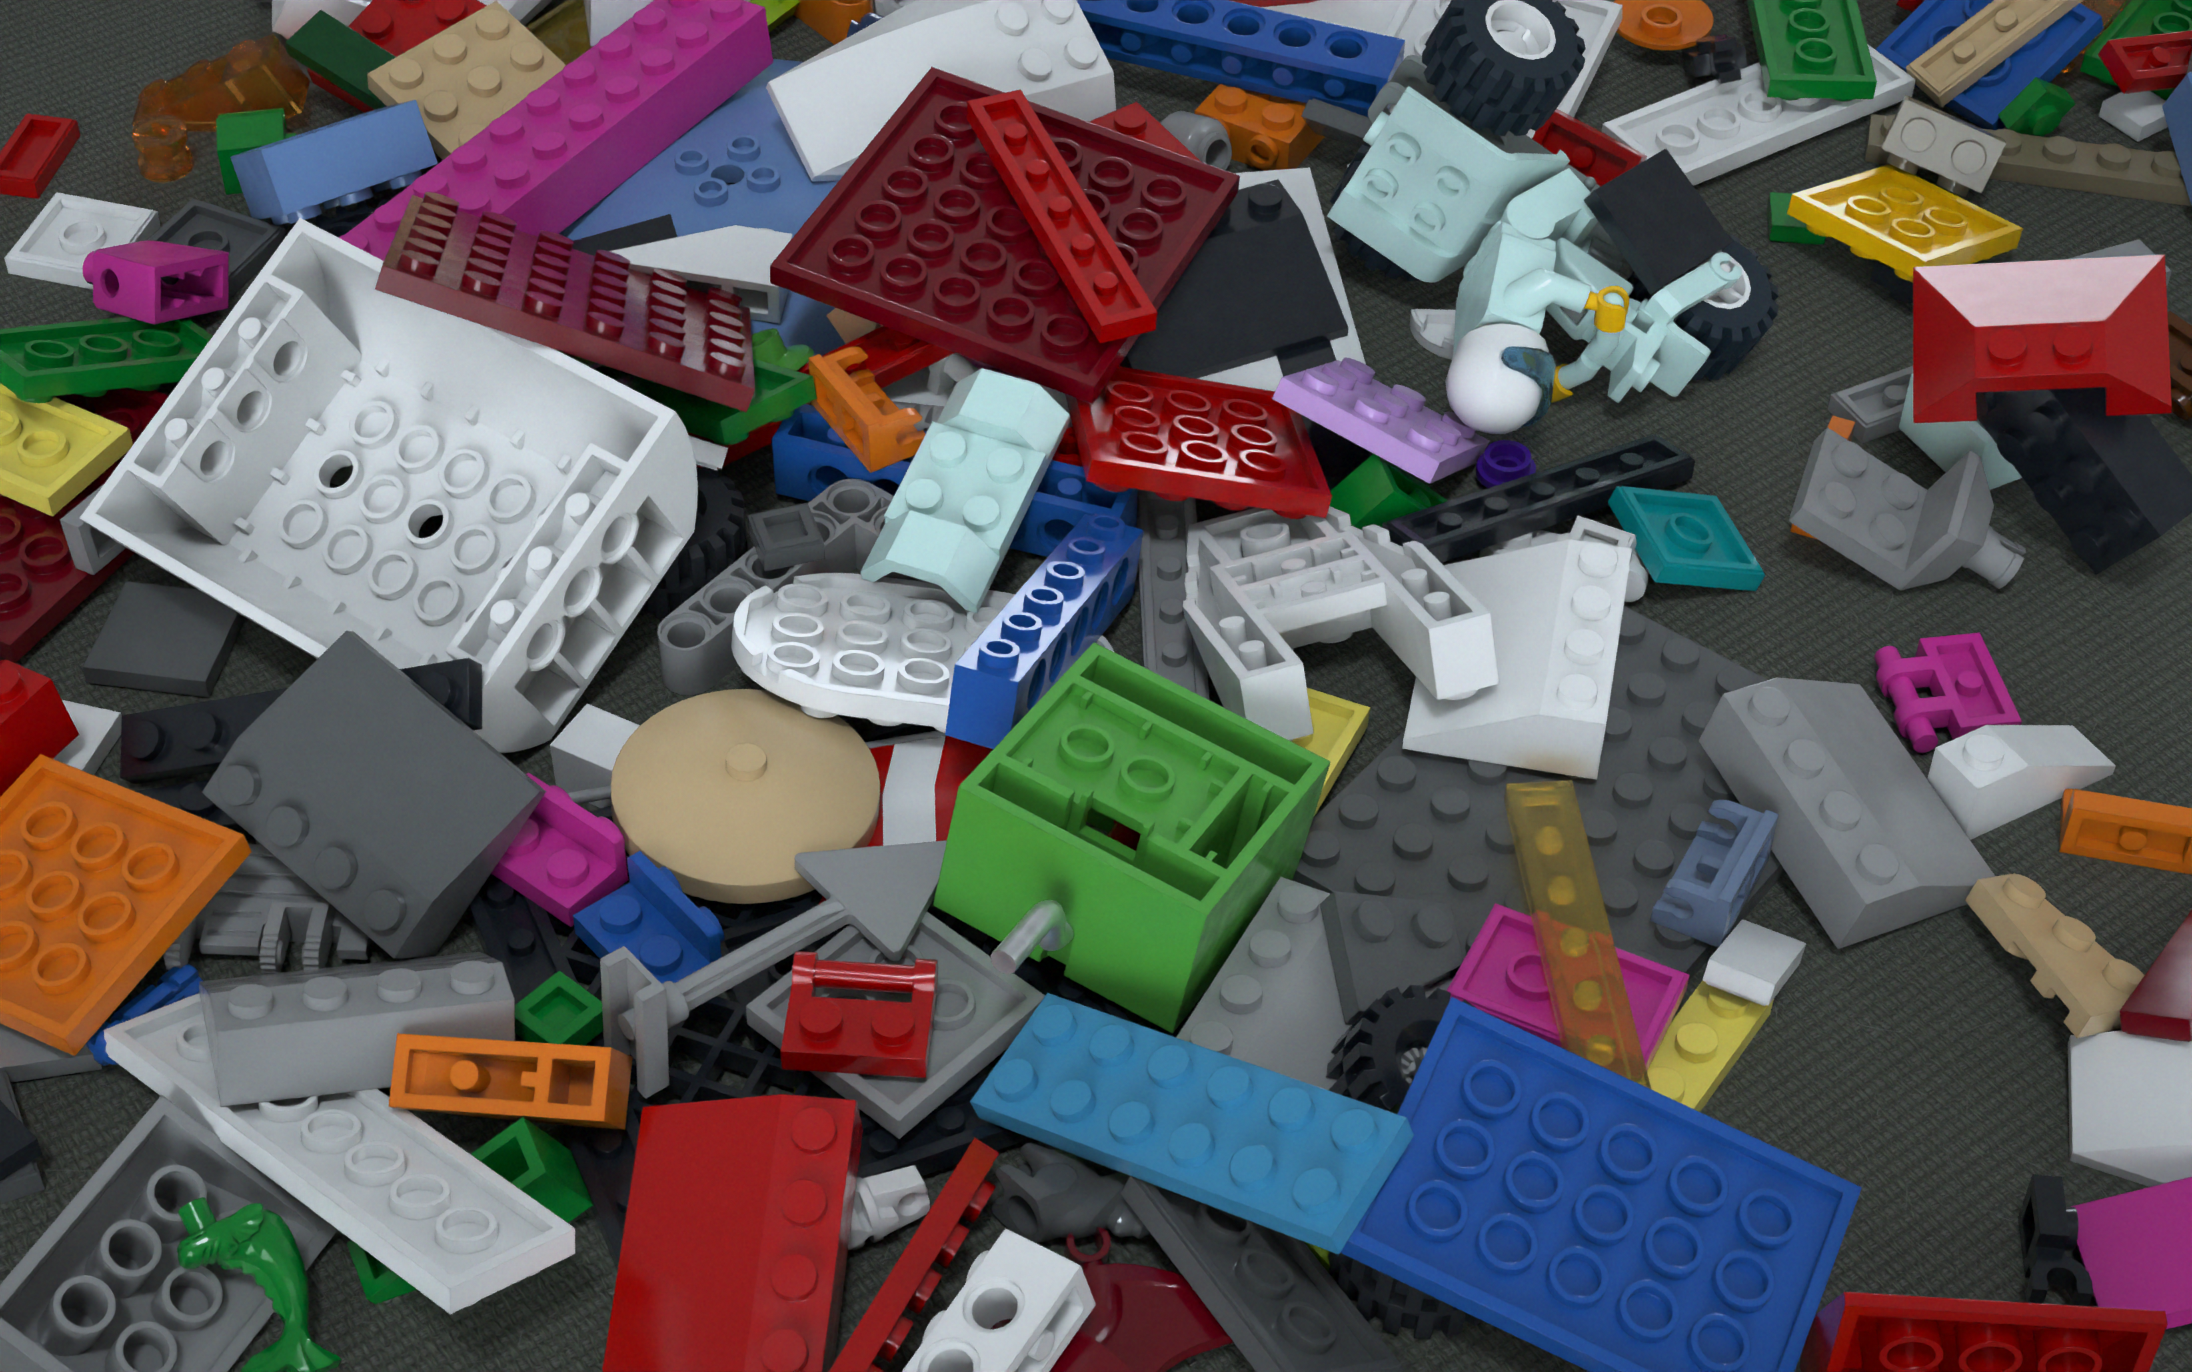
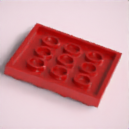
[1065,366,1332,520]

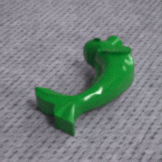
[177,1197,341,1372]

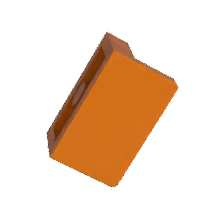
[2059,789,2192,875]

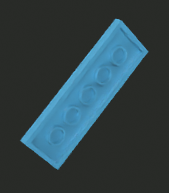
[970,993,1414,1255]

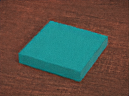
[1608,486,1765,591]

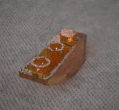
[132,33,310,132]

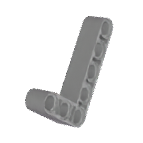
[657,479,930,695]

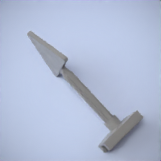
[600,840,947,1099]

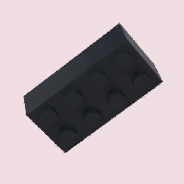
[1977,387,2192,575]

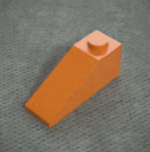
[388,1033,633,1129]

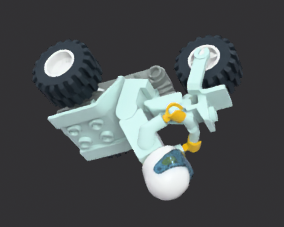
[1327,0,1779,434]

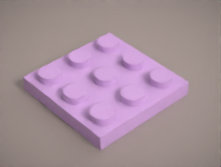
[1272,357,1489,484]

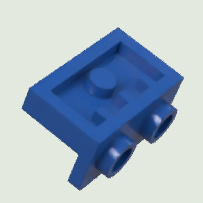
[573,851,724,984]

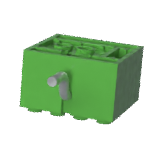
[933,642,1331,1033]

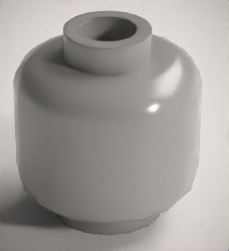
[1160,111,1232,170]

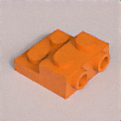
[1194,84,1324,171]

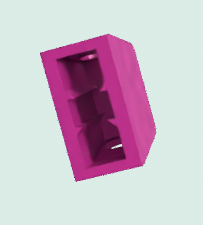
[82,241,229,324]

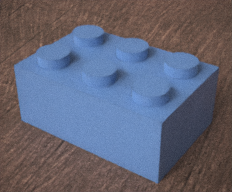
[230,100,438,226]

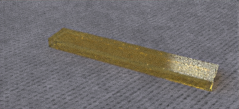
[1504,780,1652,1090]

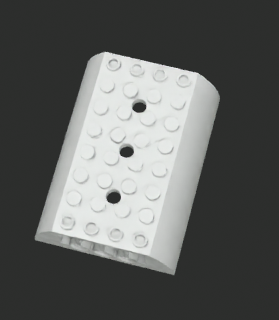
[80,218,698,753]

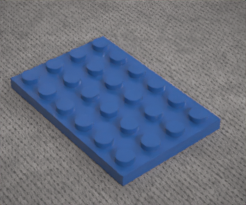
[1340,997,1862,1372]

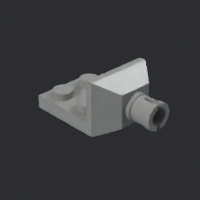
[1789,427,2026,591]

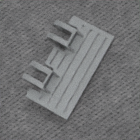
[163,844,375,974]

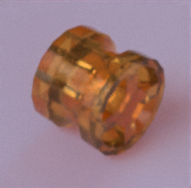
[131,115,194,182]

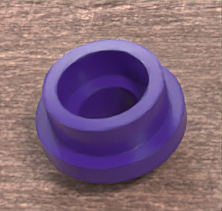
[1476,440,1536,488]

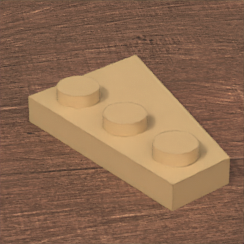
[1965,873,2145,1038]

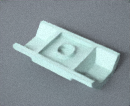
[861,368,1070,613]

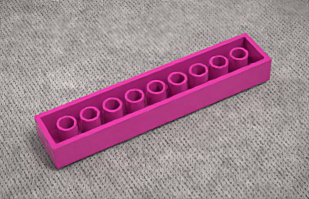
[339,0,773,261]

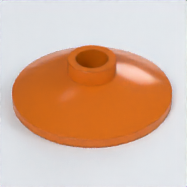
[1613,0,1714,50]

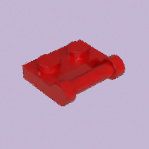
[781,951,938,1078]

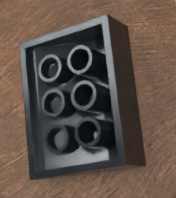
[1120,179,1348,379]

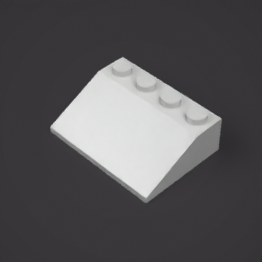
[1402,539,1632,780]

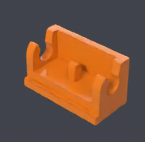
[809,347,926,473]

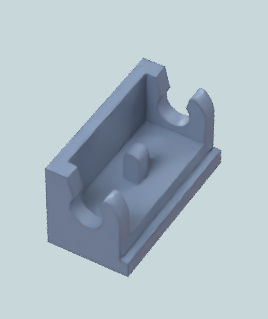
[1650,800,1779,948]

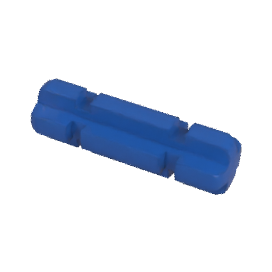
[86,964,203,1066]

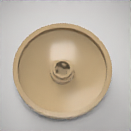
[611,689,880,904]

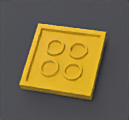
[1787,164,2023,282]

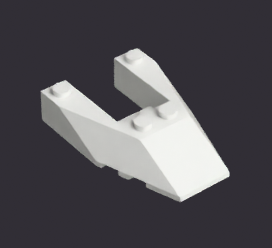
[1183,506,1499,742]

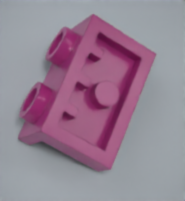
[491,773,629,927]

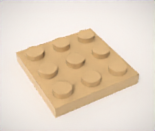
[367,1,566,160]

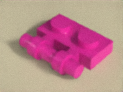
[1874,632,2022,753]

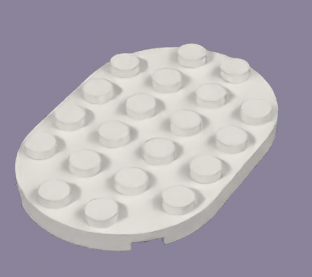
[731,573,1114,733]

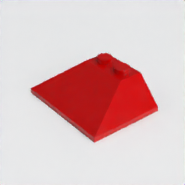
[1913,254,2172,423]

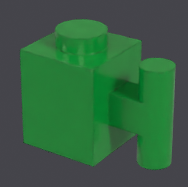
[216,108,297,195]

